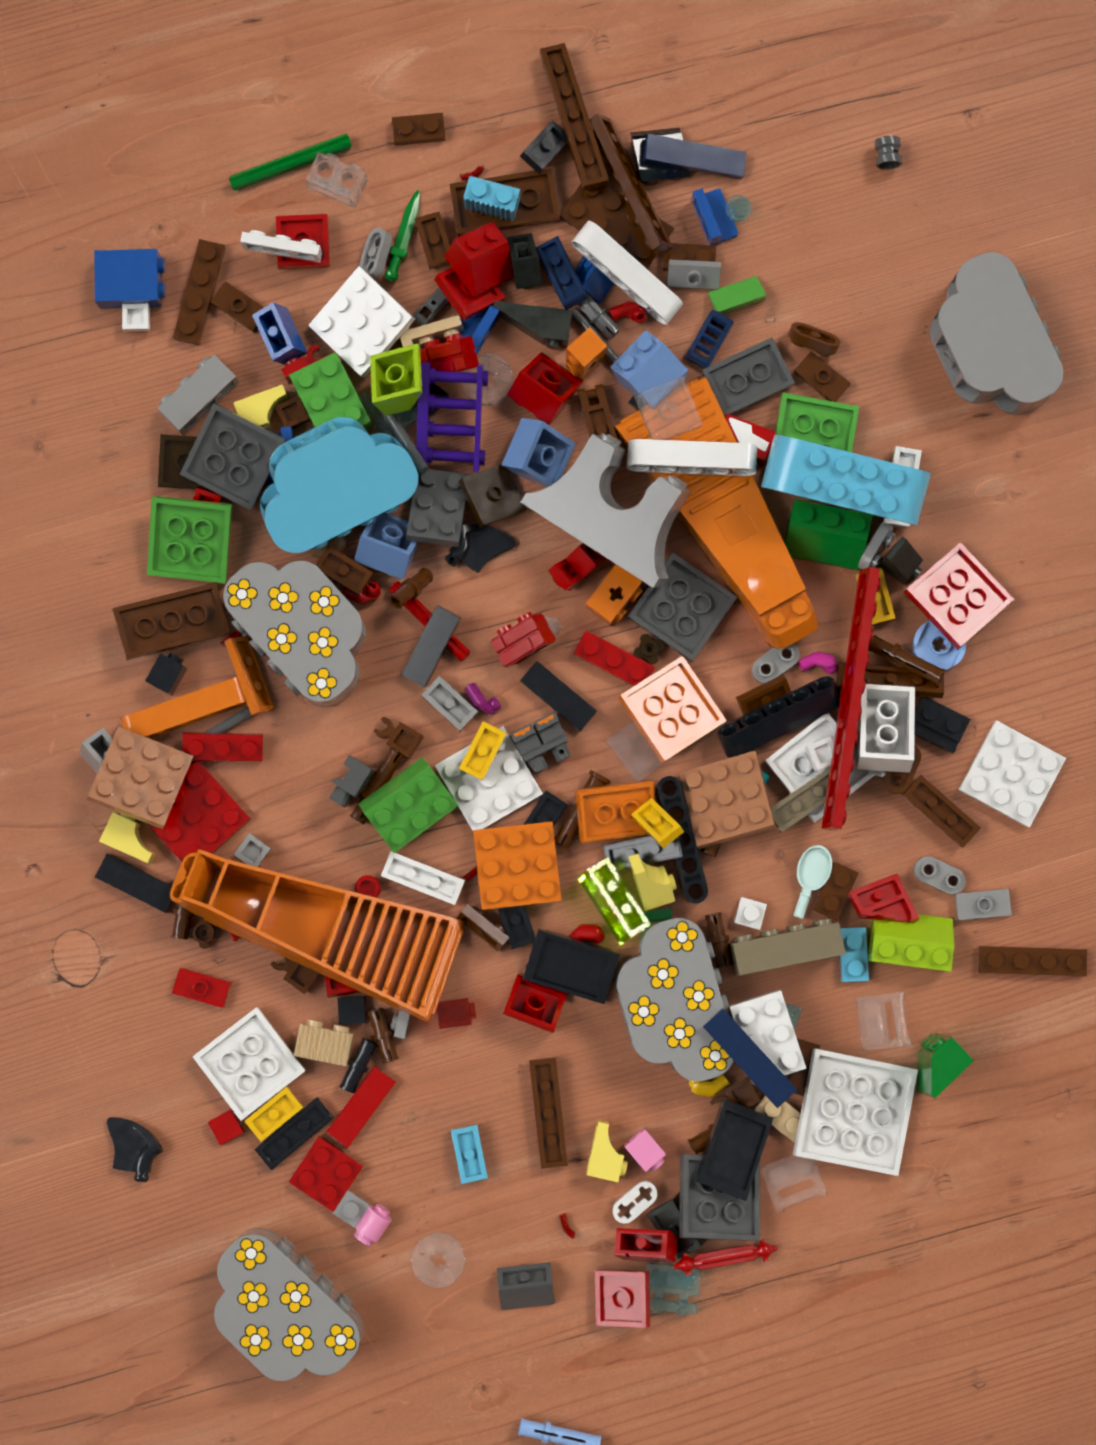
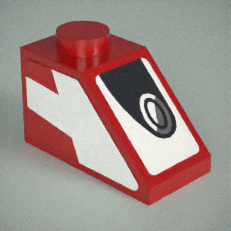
[725,414,776,466]

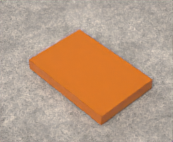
[575,780,656,843]

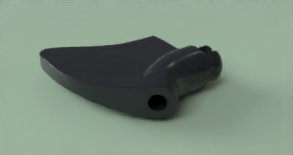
[445,524,515,574]
[107,1117,163,1182]

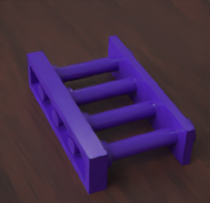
[416,361,488,472]

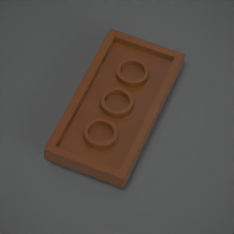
[449,168,560,237]
[560,184,674,270]
[112,582,230,661]

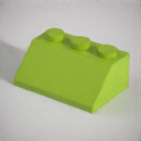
[868,914,954,972]

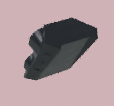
[630,128,691,186]

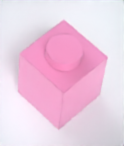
[624,1128,666,1172]

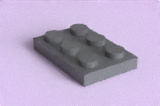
[701,338,795,417]
[406,469,469,547]

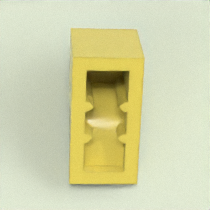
[233,384,289,429]
[99,812,156,864]
[628,854,677,911]
[586,1120,628,1182]

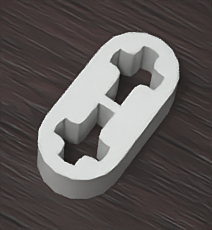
[612,1180,657,1224]

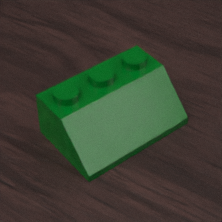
[784,500,872,571]
[917,1033,974,1099]

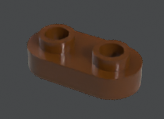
[788,322,840,356]
[883,745,921,794]

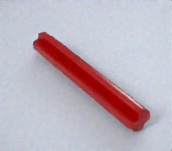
[389,581,470,662]

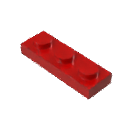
[573,630,655,687]
[182,732,263,761]

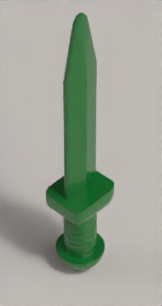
[384,190,420,282]

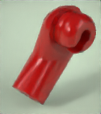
[342,582,381,605]
[568,924,605,943]

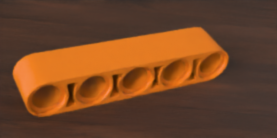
[120,677,247,739]

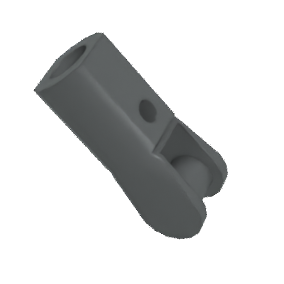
[412,287,449,326]

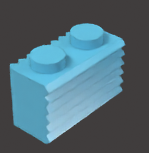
[464,176,520,222]

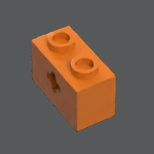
[565,327,607,380]
[585,564,643,626]

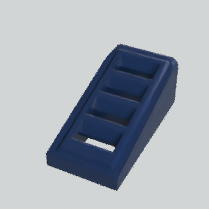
[685,309,734,369]

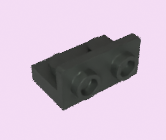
[647,1192,708,1261]

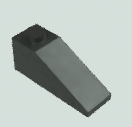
[494,301,572,350]

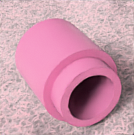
[354,1204,392,1246]

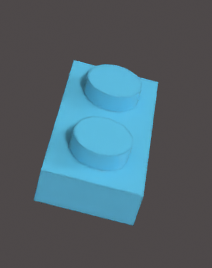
[840,927,869,982]
[451,1124,488,1184]

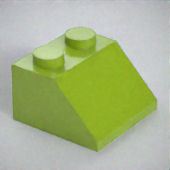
[370,343,422,416]

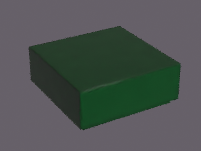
[643,908,672,923]

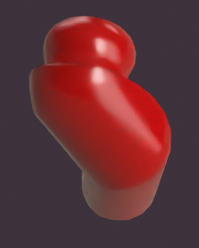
[608,301,647,323]

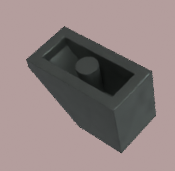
[507,233,542,289]
[878,536,923,584]

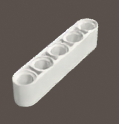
[571,221,683,325]
[627,439,757,476]

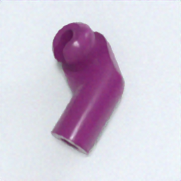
[465,683,501,715]

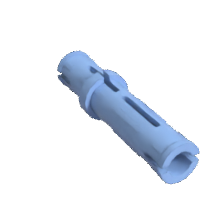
[518,1418,601,1445]

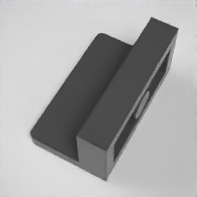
[497,1262,555,1310]

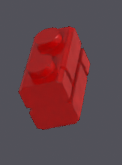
[420,333,479,372]
[491,612,556,668]
[614,1228,678,1263]

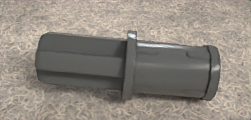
[577,293,621,340]

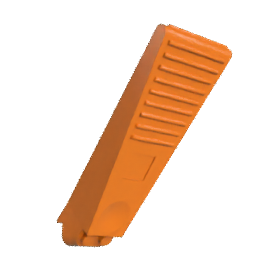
[614,377,819,649]
[170,849,464,1022]

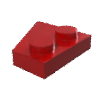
[848,873,920,923]

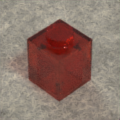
[437,997,477,1029]

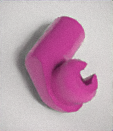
[798,651,838,674]

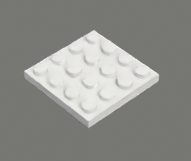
[793,1048,918,1176]

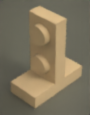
[400,315,465,347]

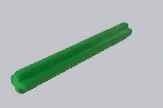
[229,133,352,190]

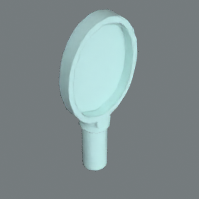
[793,845,832,919]

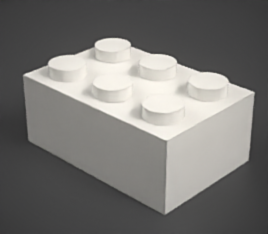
[856,684,915,773]
[728,990,806,1085]

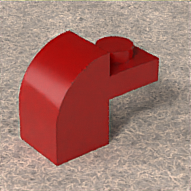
[548,543,607,591]

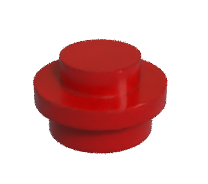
[355,875,381,898]

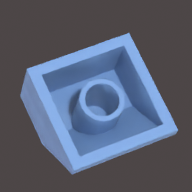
[610,330,689,410]
[502,418,576,488]
[354,512,420,579]

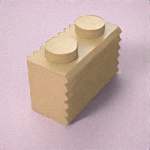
[294,1019,355,1066]

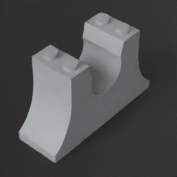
[521,433,691,588]

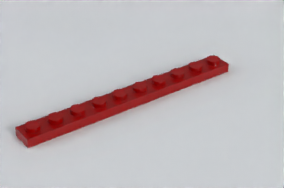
[821,567,881,831]

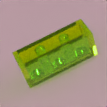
[577,857,651,945]

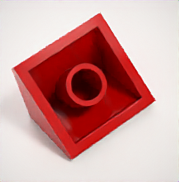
[503,974,567,1033]

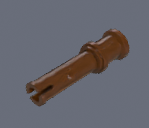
[555,770,611,849]

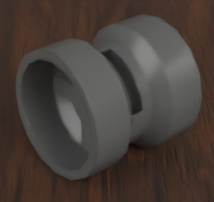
[875,136,902,170]

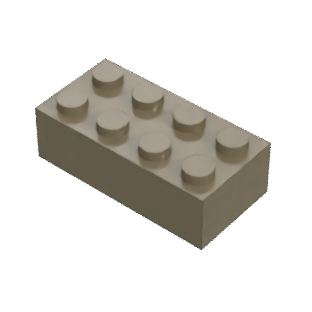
[728,918,846,976]

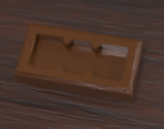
[210,281,264,333]
[794,351,851,402]

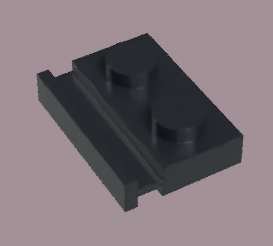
[914,697,971,754]

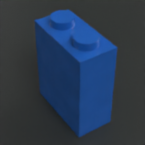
[94,249,166,309]

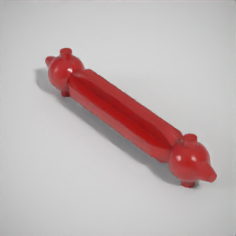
[673,1239,777,1276]

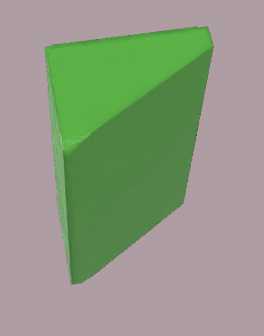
[708,276,766,315]

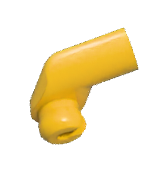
[688,1074,730,1097]

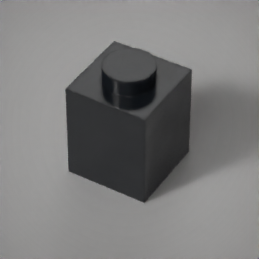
[145,653,187,696]

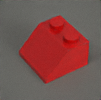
[444,222,514,297]
[507,352,583,425]

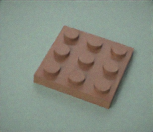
[87,726,193,829]
[679,751,776,849]

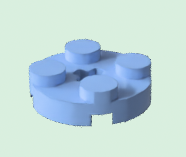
[912,621,966,671]

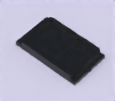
[523,929,620,1004]
[696,1099,773,1201]

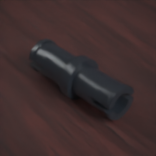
[339,1038,378,1094]

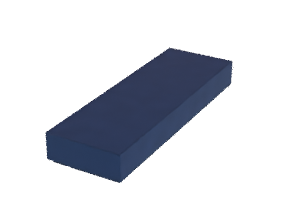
[536,236,589,310]

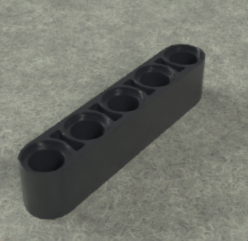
[717,676,841,758]
[656,776,708,904]

